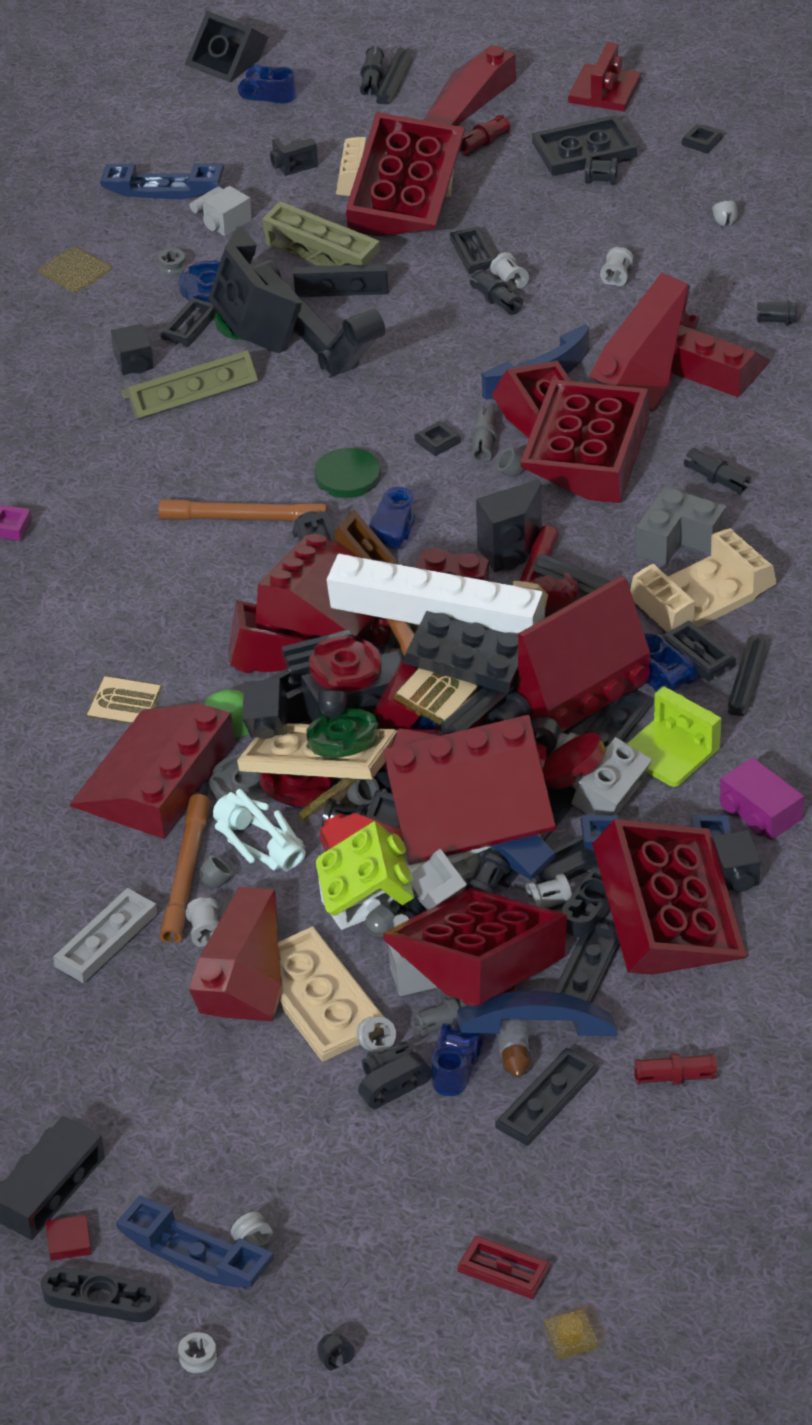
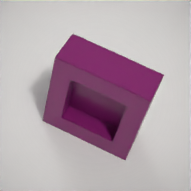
[0,505,32,541]

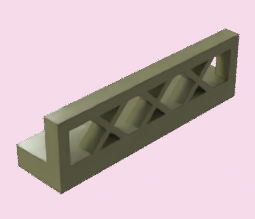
[262,201,381,266]
[121,350,258,419]

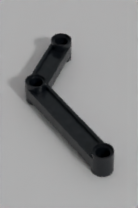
[251,259,385,378]

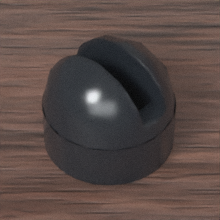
[318,691,347,718]
[317,1334,355,1371]

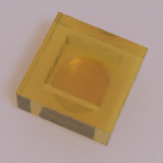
[544,1309,598,1360]

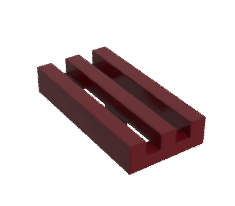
[458,1235,551,1300]

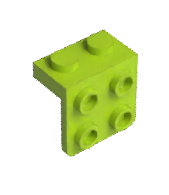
[627,686,721,787]
[316,821,414,916]

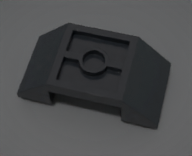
[208,226,302,353]

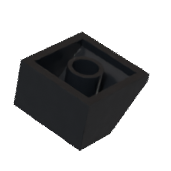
[185,11,269,82]
[476,480,542,572]

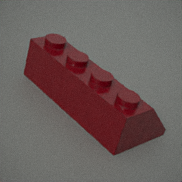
[671,325,770,398]

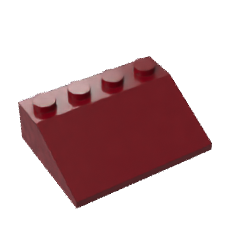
[345,112,465,236]
[520,379,650,503]
[255,534,378,641]
[517,576,650,738]
[70,703,235,839]
[383,715,556,865]
[592,819,747,975]
[383,888,567,1006]

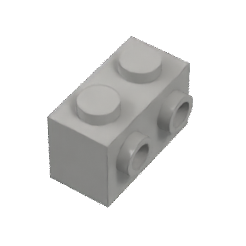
[571,737,652,815]

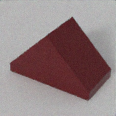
[372,660,433,730]

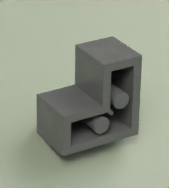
[635,487,727,565]

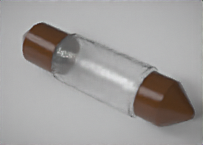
[496,985,531,1078]

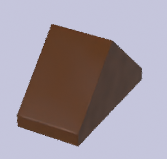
[335,509,397,564]

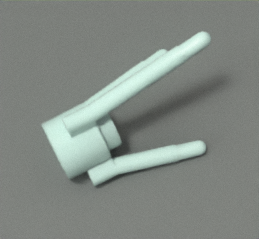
[227,789,306,872]
[213,792,303,863]

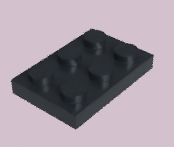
[532,115,637,176]
[404,611,518,694]

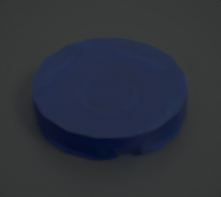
[178,260,220,303]

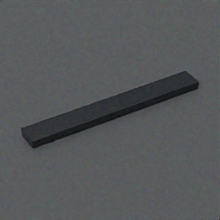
[498,692,652,888]

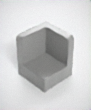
[411,849,467,910]

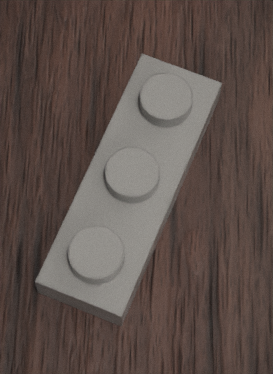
[53,888,157,983]

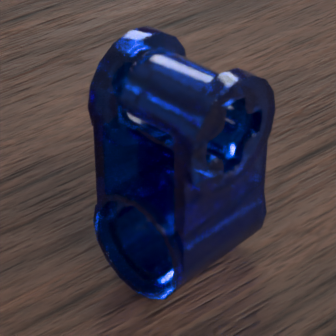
[238,64,297,104]
[369,486,415,550]
[644,633,697,692]
[432,1023,484,1097]

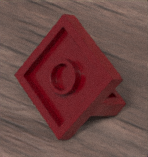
[568,42,641,112]

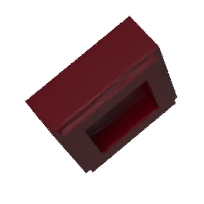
[46,1215,91,1261]

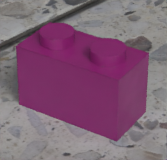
[719,757,804,840]

